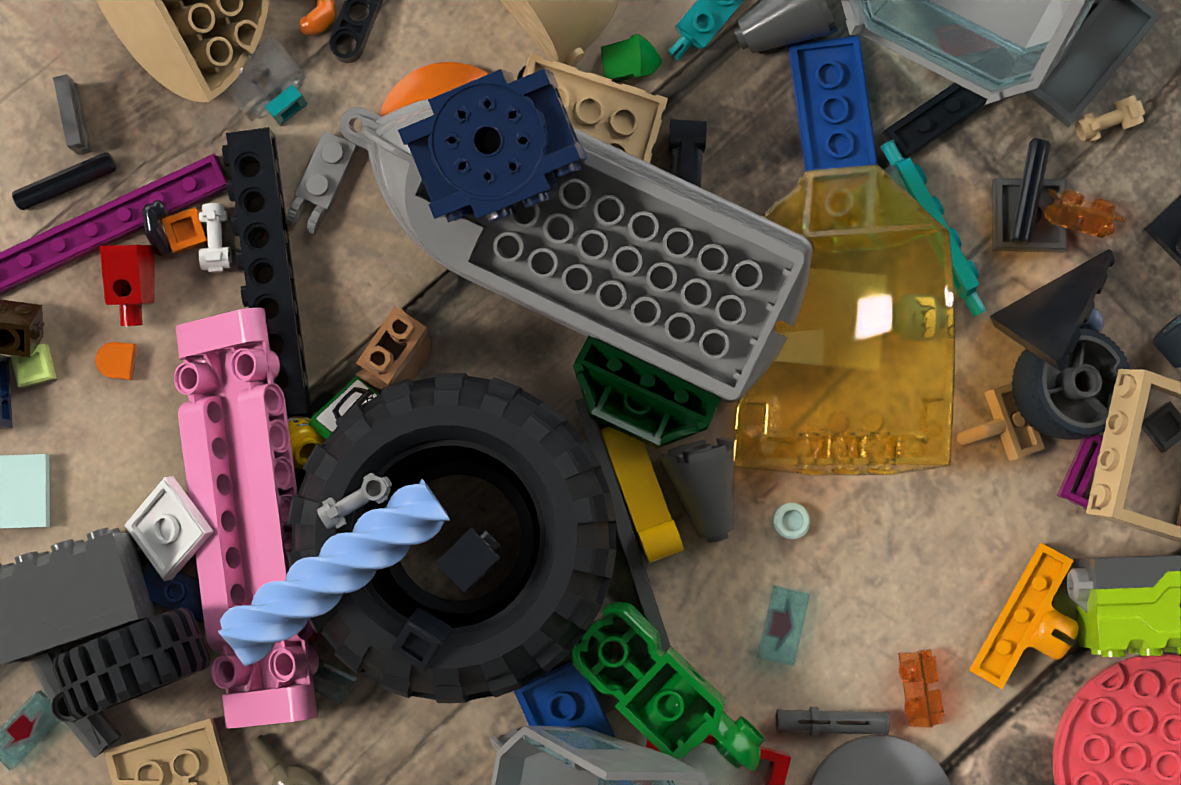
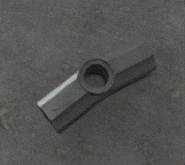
[31,648,122,758]

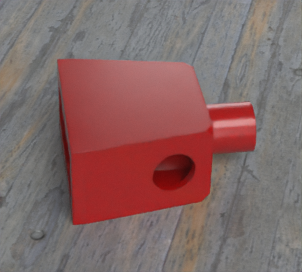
[100,245,155,326]

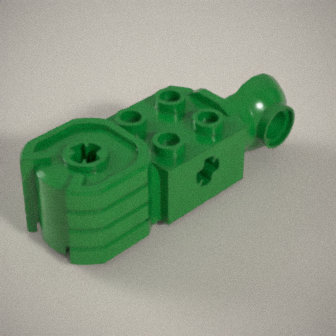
[570,602,765,772]

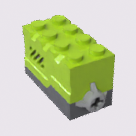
[1067,555,1181,657]

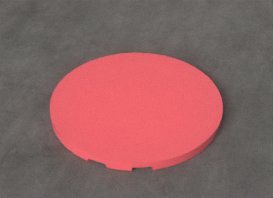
[1053,654,1181,785]

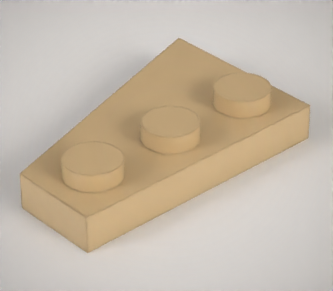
[103,717,232,785]

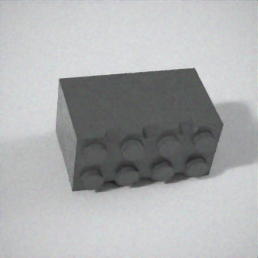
[0,528,157,666]

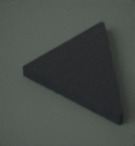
[990,249,1115,372]

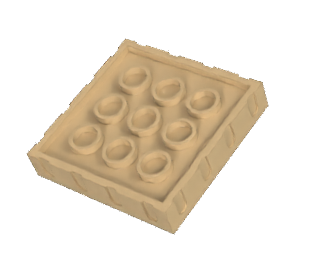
[523,53,668,164]

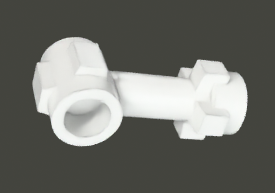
[199,203,232,273]

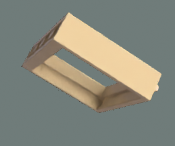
[1086,369,1181,543]

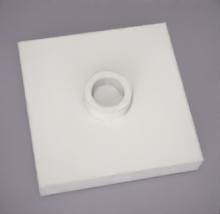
[124,476,214,581]

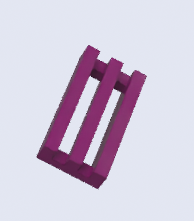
[1057,434,1103,510]

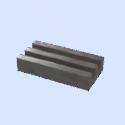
[53,74,92,155]

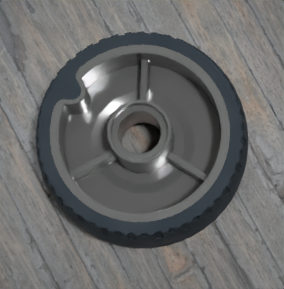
[1011,328,1130,440]

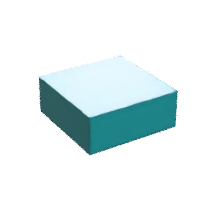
[265,84,307,126]

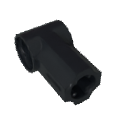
[669,119,707,188]

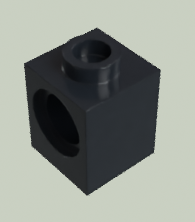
[435,528,502,593]

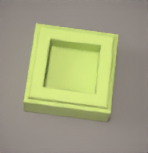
[10,343,57,389]

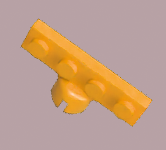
[968,542,1079,690]

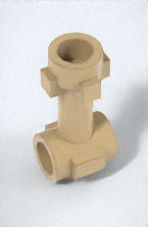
[1075,95,1145,142]

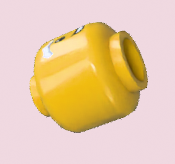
[288,415,326,469]

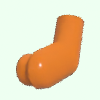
[299,0,336,36]

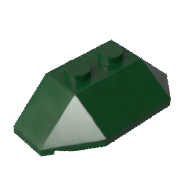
[573,335,721,449]

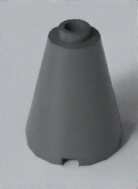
[734,0,838,53]
[660,437,734,543]

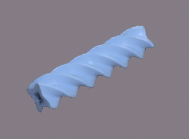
[218,478,450,666]

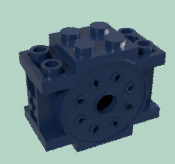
[398,69,587,223]

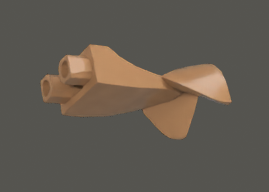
[356,306,432,390]

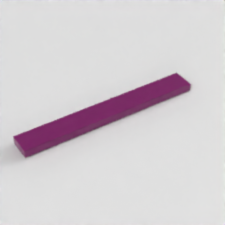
[0,153,228,295]

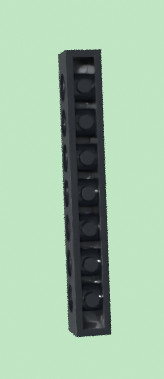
[222,127,313,418]

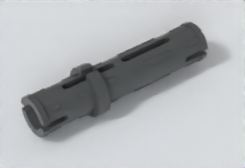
[776,707,890,737]

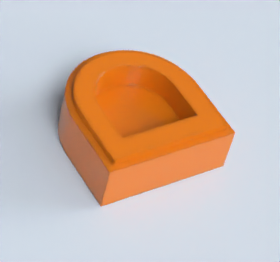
[95,342,137,381]

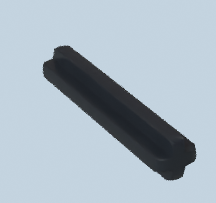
[1010,138,1051,245]
[12,152,116,210]

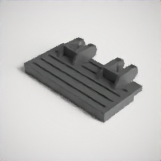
[1010,0,1161,127]

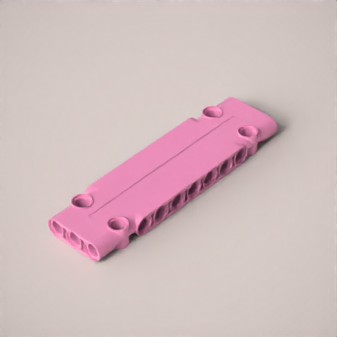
[174,308,319,729]

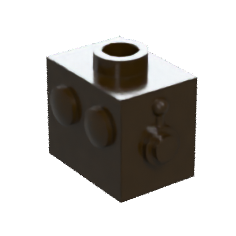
[0,299,45,358]

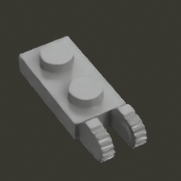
[285,131,358,235]

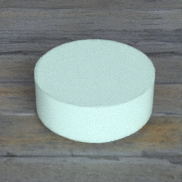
[773,503,811,539]

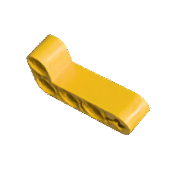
[600,426,684,564]

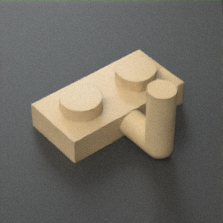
[957,384,1045,461]

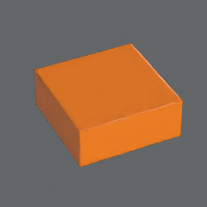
[162,207,208,255]

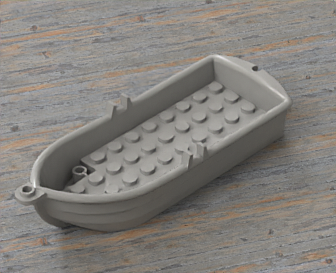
[340,98,813,403]

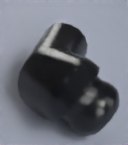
[142,200,172,256]

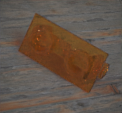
[1045,188,1126,238]
[898,649,945,728]

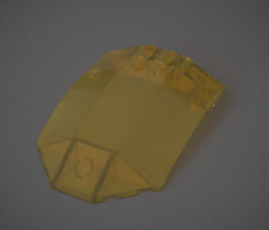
[734,164,955,476]

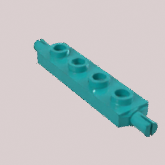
[667,0,744,61]
[880,140,987,318]

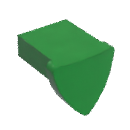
[601,33,662,83]

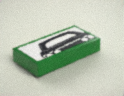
[308,376,379,439]

